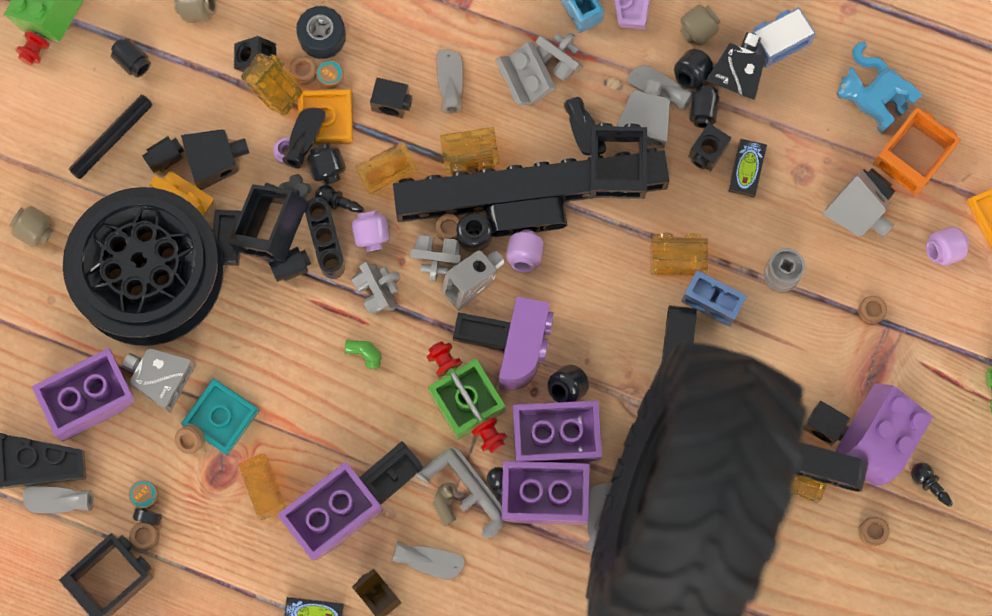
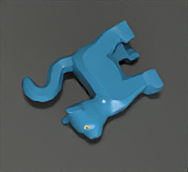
[837,42,923,134]

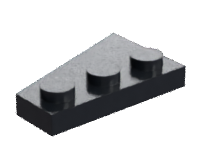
[0,433,86,489]

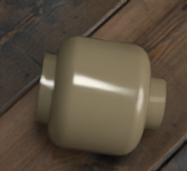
[174,0,217,23]
[679,5,720,45]
[9,206,53,247]

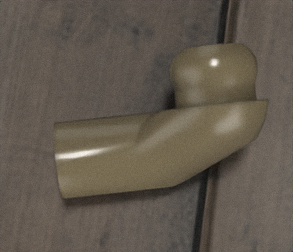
[433,482,457,526]

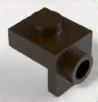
[352,569,402,616]

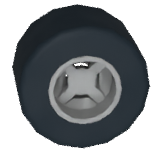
[296,6,346,59]

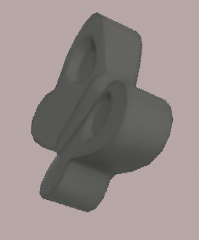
[279,174,312,201]

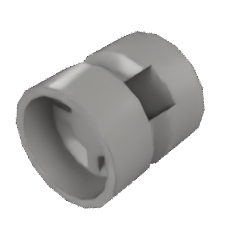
[764,248,805,293]

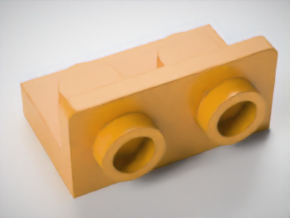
[149,171,214,216]

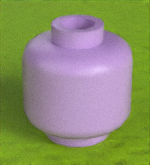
[351,210,390,252]
[926,226,969,266]
[506,230,544,273]

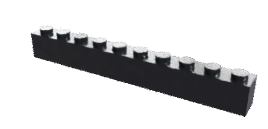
[393,148,670,222]

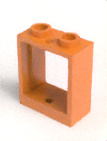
[873,107,961,197]

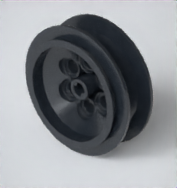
[63,187,224,346]

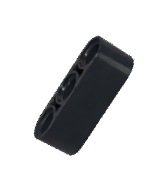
[305,197,345,279]
[485,197,568,237]
[661,305,697,364]
[797,443,869,492]

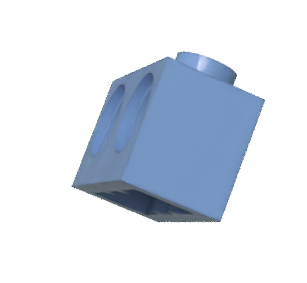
[681,270,747,327]

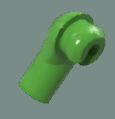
[345,340,382,369]

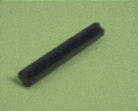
[69,94,153,179]

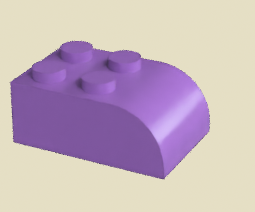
[499,296,554,390]
[32,348,134,442]
[835,383,933,486]
[513,401,602,463]
[502,461,589,525]
[277,462,383,561]

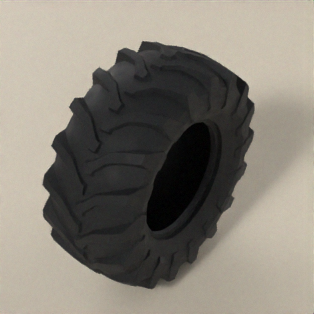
[586,342,807,616]

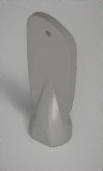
[437,50,463,114]
[627,65,693,110]
[587,483,612,553]
[23,486,94,514]
[392,541,464,580]

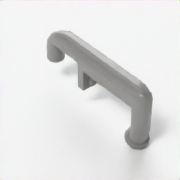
[415,448,504,539]

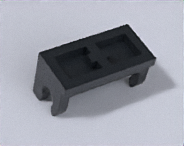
[359,441,424,505]

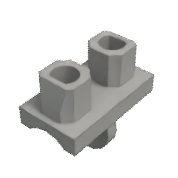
[535,33,583,81]
[410,235,462,282]
[351,262,401,314]

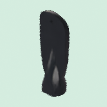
[564,96,606,156]
[282,108,326,169]

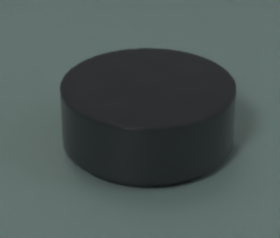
[132,508,163,526]

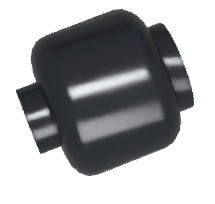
[674,49,714,89]
[306,143,346,185]
[456,213,492,252]
[548,364,589,403]

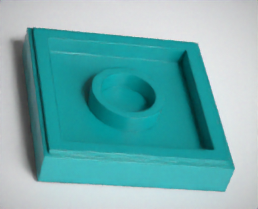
[181,378,260,456]

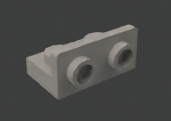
[496,42,556,105]

